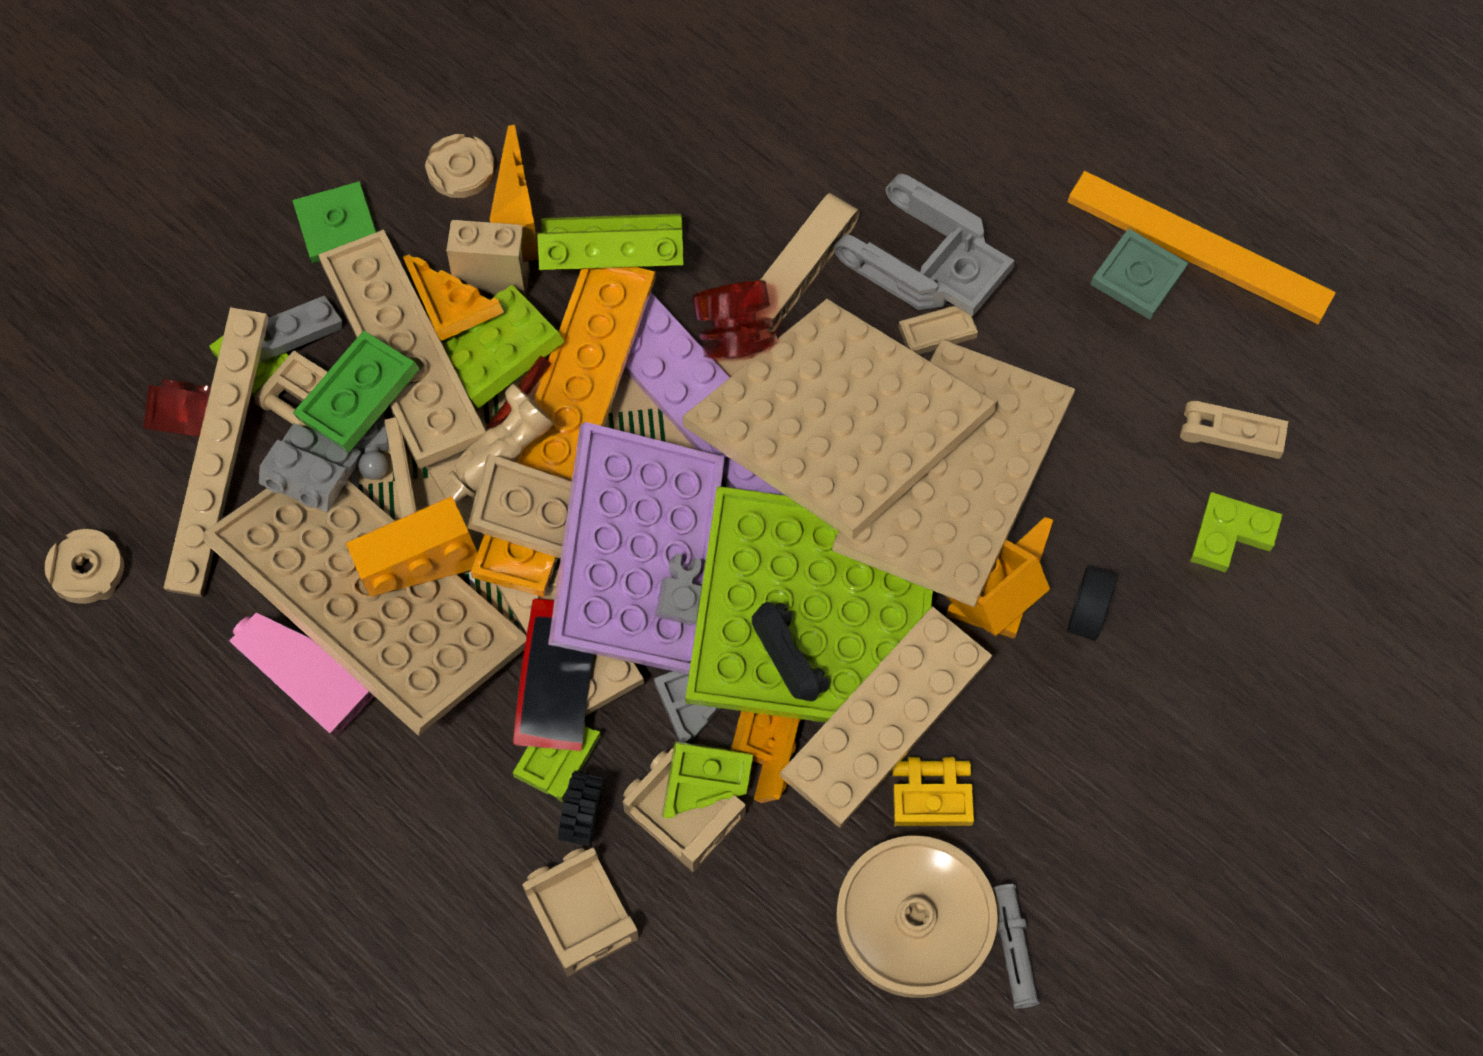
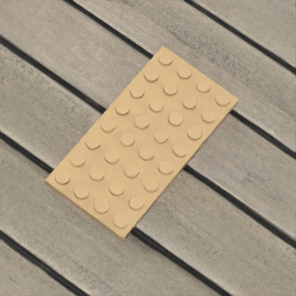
[832,339,1075,607]
[203,480,526,736]

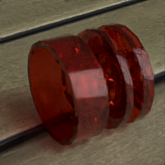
[692,280,777,358]

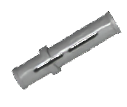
[992,884,1039,1009]

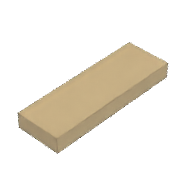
[385,417,419,518]

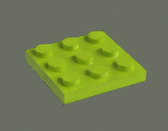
[439,284,565,409]

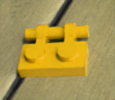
[892,757,974,826]

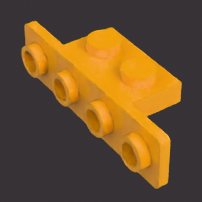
[731,711,802,803]

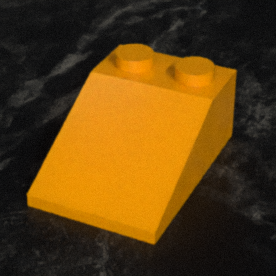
[944,540,1050,636]

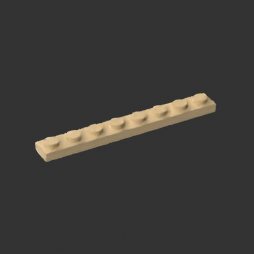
[164,308,269,598]

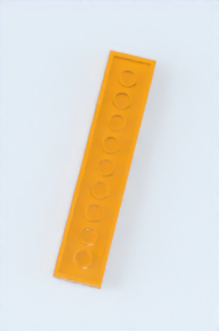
[471,267,656,597]

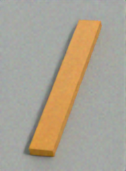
[1067,171,1336,325]

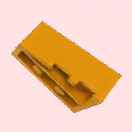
[346,496,477,597]

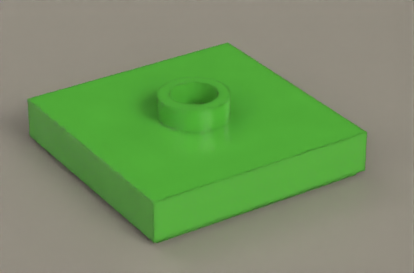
[292,181,376,263]

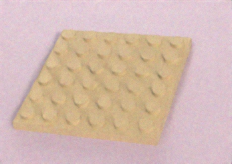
[682,299,996,540]

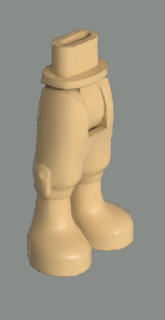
[441,383,554,506]

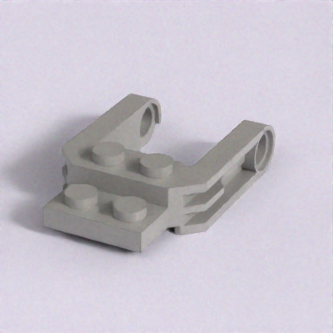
[834,174,1014,316]

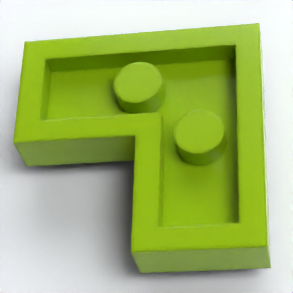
[1190,492,1282,573]

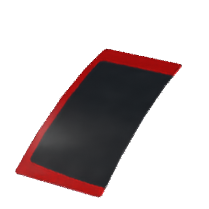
[513,599,593,751]

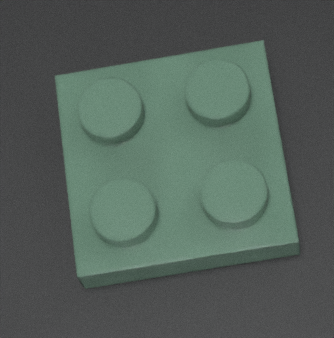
[1090,228,1189,320]

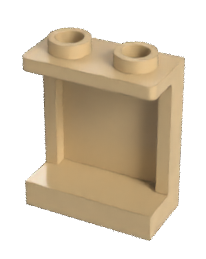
[446,220,530,298]
[623,748,746,872]
[522,847,639,977]

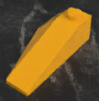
[490,125,539,262]

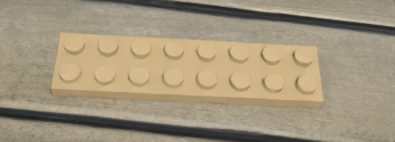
[318,230,486,469]

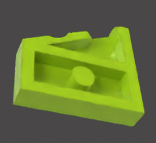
[662,741,753,819]

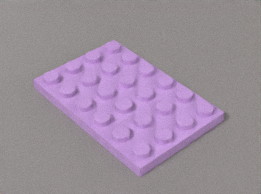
[548,422,724,674]

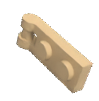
[1180,401,1289,459]

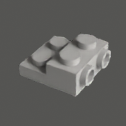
[259,423,361,512]

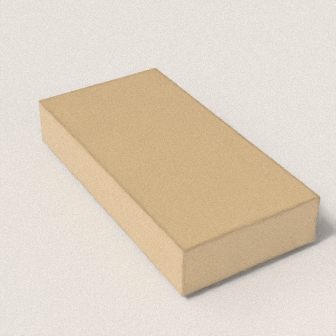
[899,306,978,355]

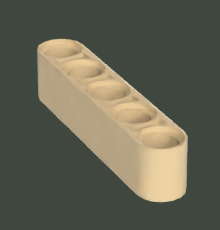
[736,193,860,338]

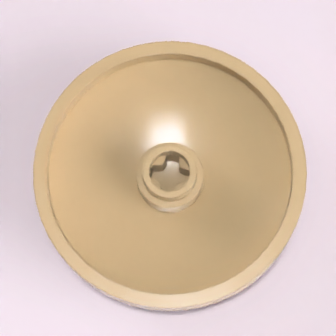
[836,836,998,998]

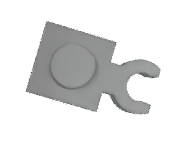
[655,553,702,626]

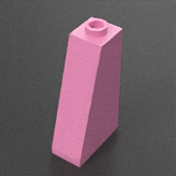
[229,613,375,738]

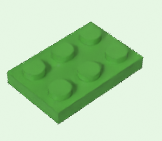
[293,330,419,453]

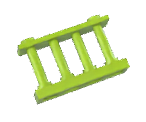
[537,214,683,270]

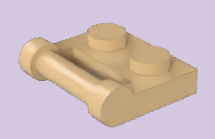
[255,351,327,432]

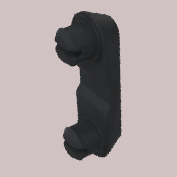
[751,602,829,702]

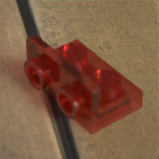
[143,379,211,437]

